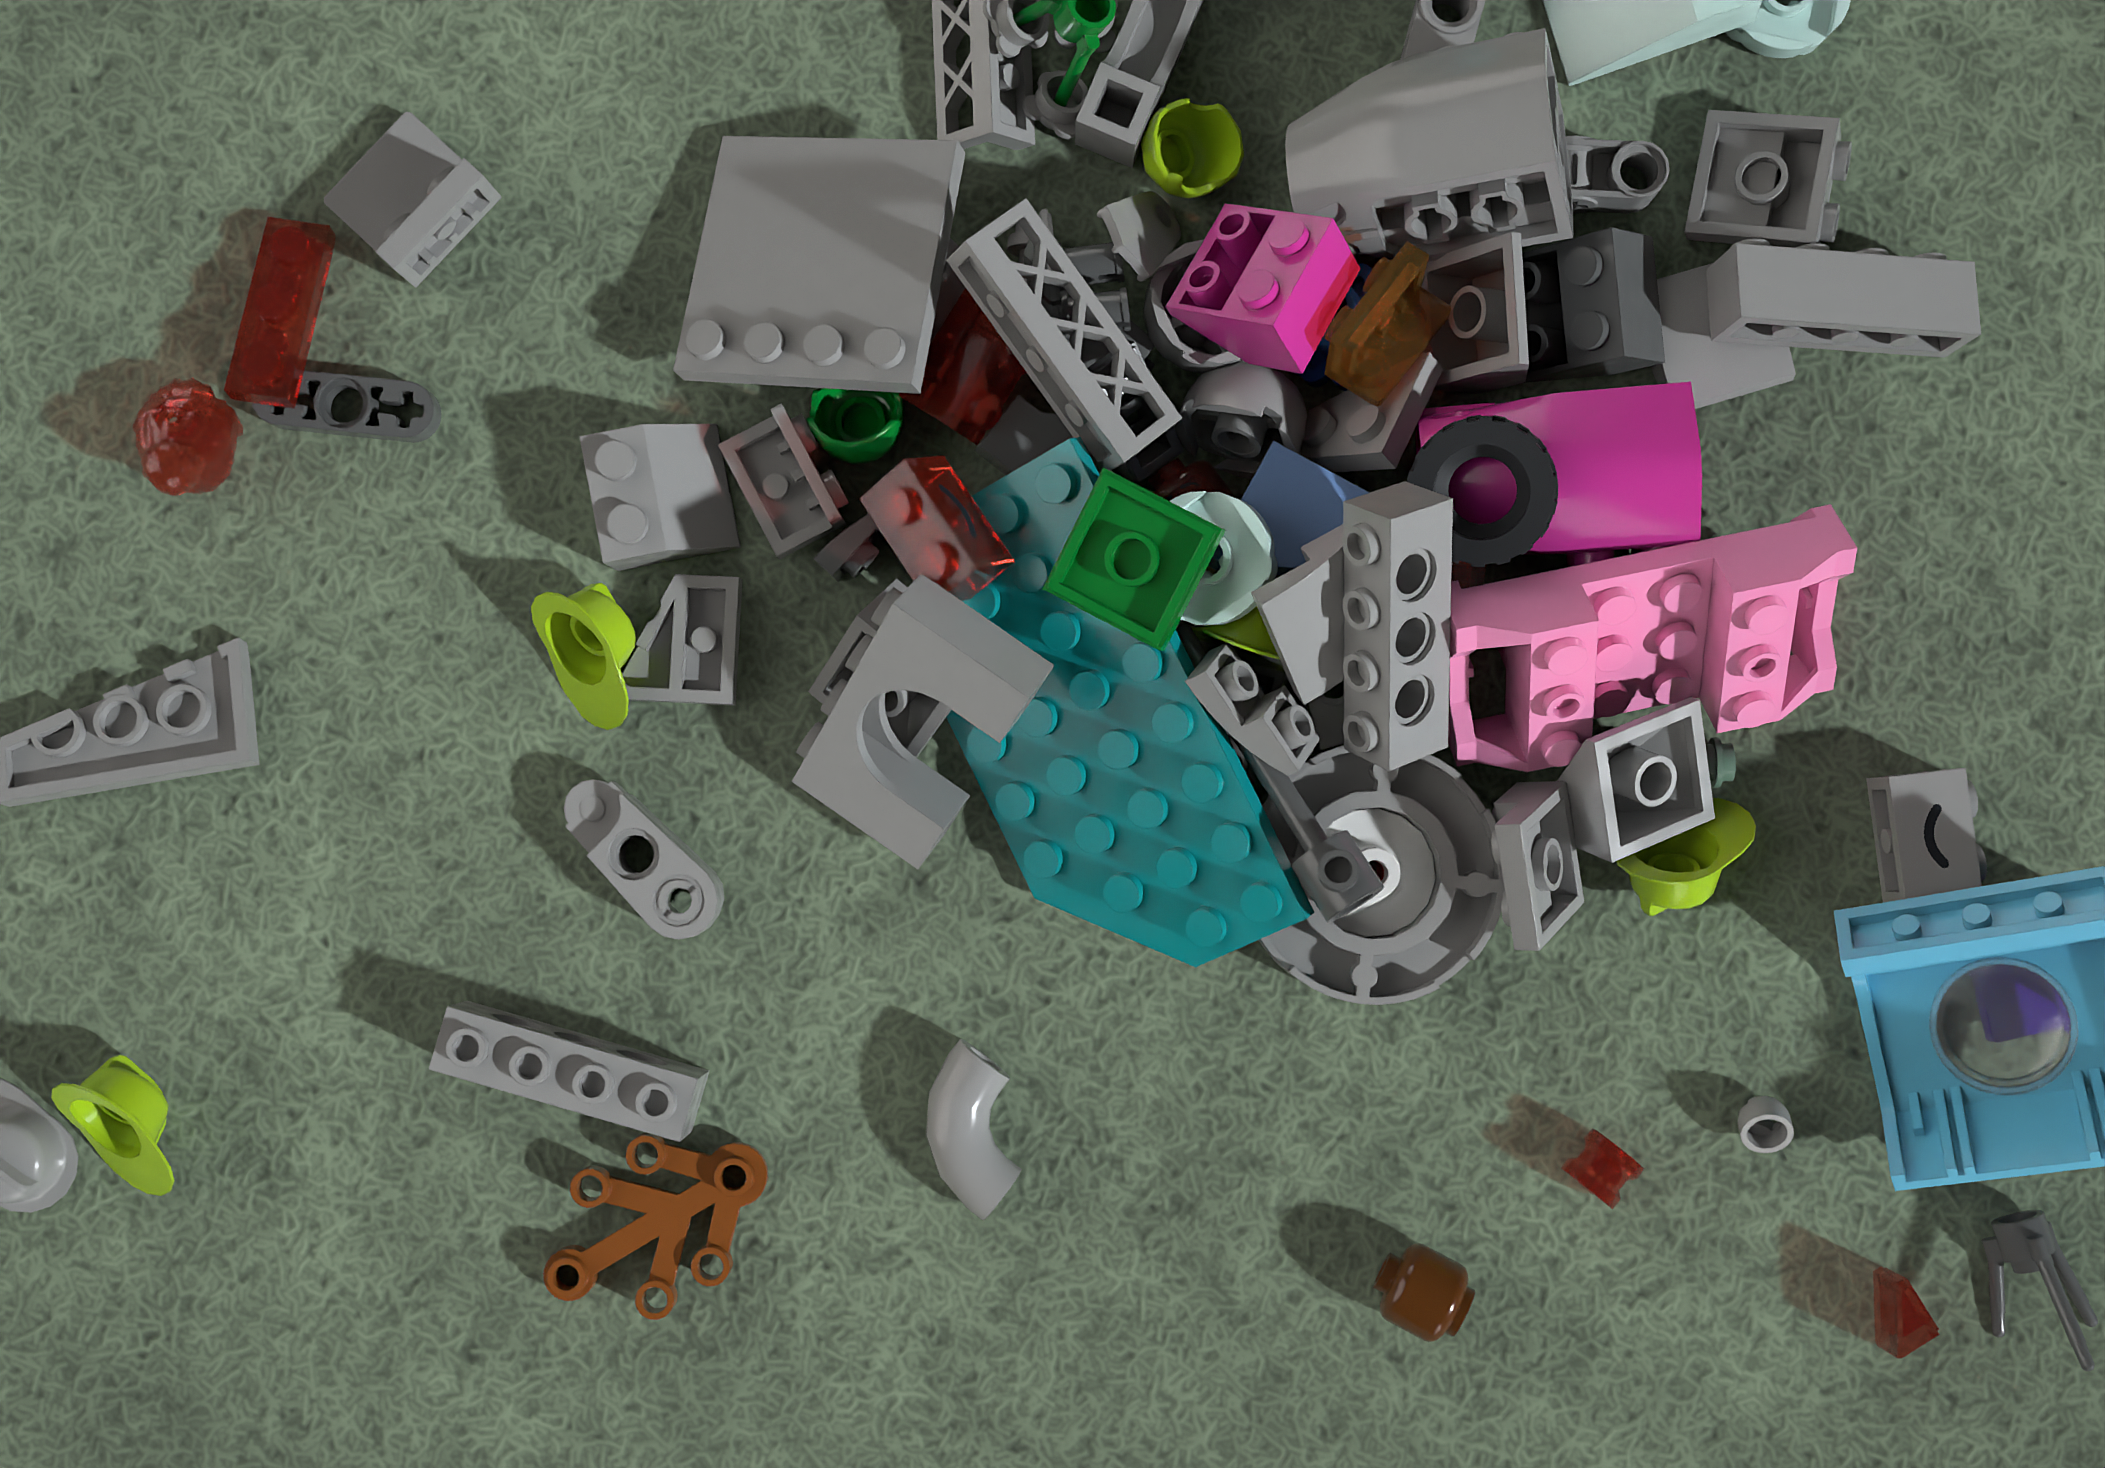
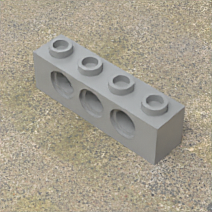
[1342,481,1453,771]
[429,1001,710,1142]

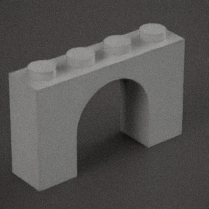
[792,573,1054,869]

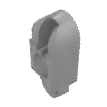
[564,779,725,940]

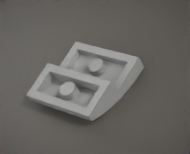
[1651,263,1796,409]
[1251,524,1344,705]

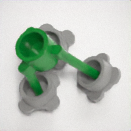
[983,0,1118,139]

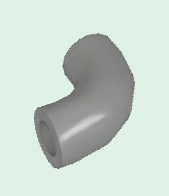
[926,1039,1022,1220]

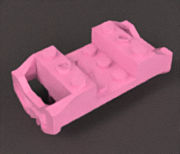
[1448,504,1857,772]

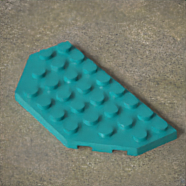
[944,437,1315,967]

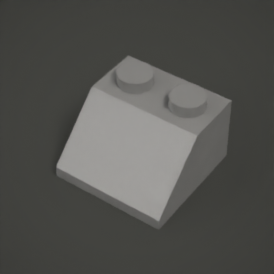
[1417,231,1529,394]
[579,424,741,571]

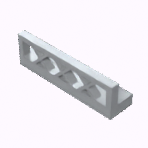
[932,0,1035,150]
[946,198,1182,473]

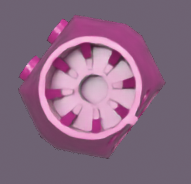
[1415,382,1702,566]

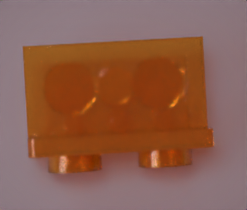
[1325,241,1451,407]

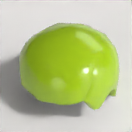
[1141,98,1244,198]

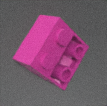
[1166,203,1361,374]

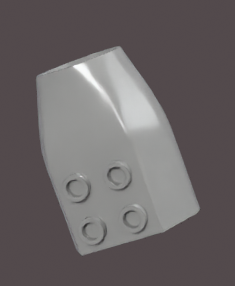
[1285,28,1573,261]

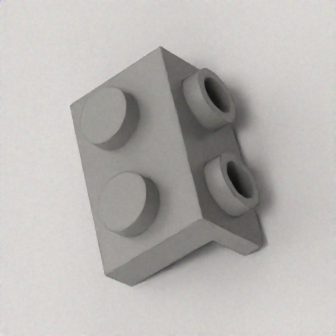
[718,403,849,560]

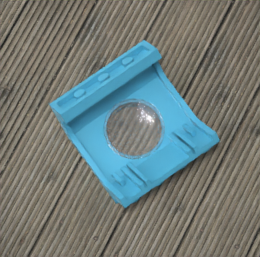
[1834,866,2105,1191]

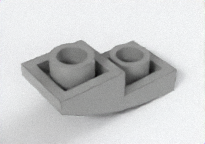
[1185,643,1320,776]

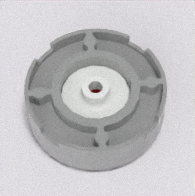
[1258,746,1505,1005]

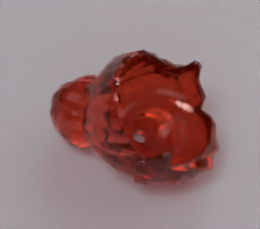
[133,378,244,496]

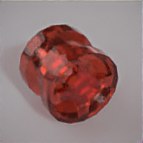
[1561,1128,1645,1210]

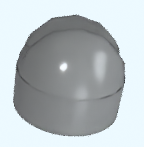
[1737,1096,1794,1153]

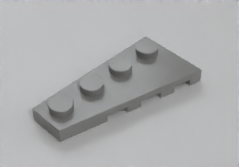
[0,637,260,807]

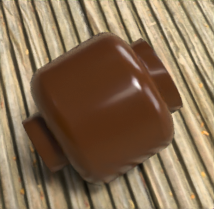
[1373,1243,1475,1342]

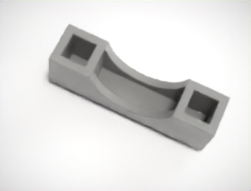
[1075,0,1204,168]

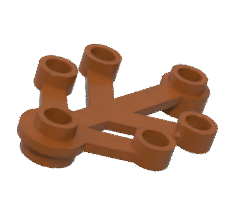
[543,1133,768,1320]

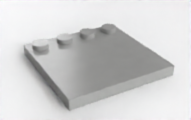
[673,136,965,394]

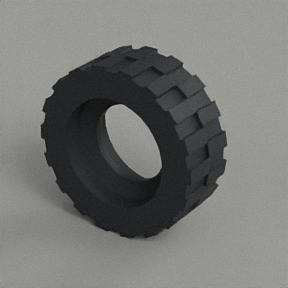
[1407,415,1558,567]

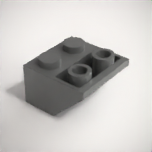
[1522,227,1665,383]

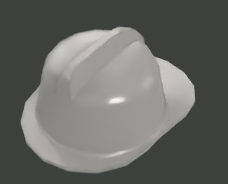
[0,1079,78,1213]

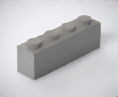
[1706,239,1981,358]

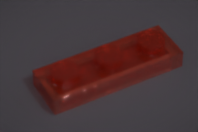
[224,217,336,409]

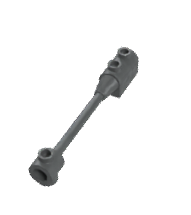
[1098,470,1384,923]

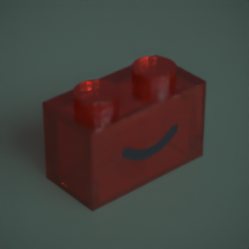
[860,456,1015,601]

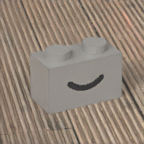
[1866,768,1987,902]

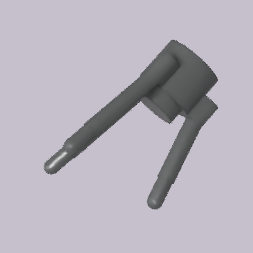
[1981,1210,2098,1371]

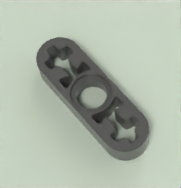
[251,368,442,443]

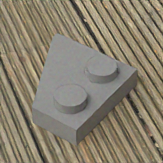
[1300,352,1443,473]
[622,574,743,706]

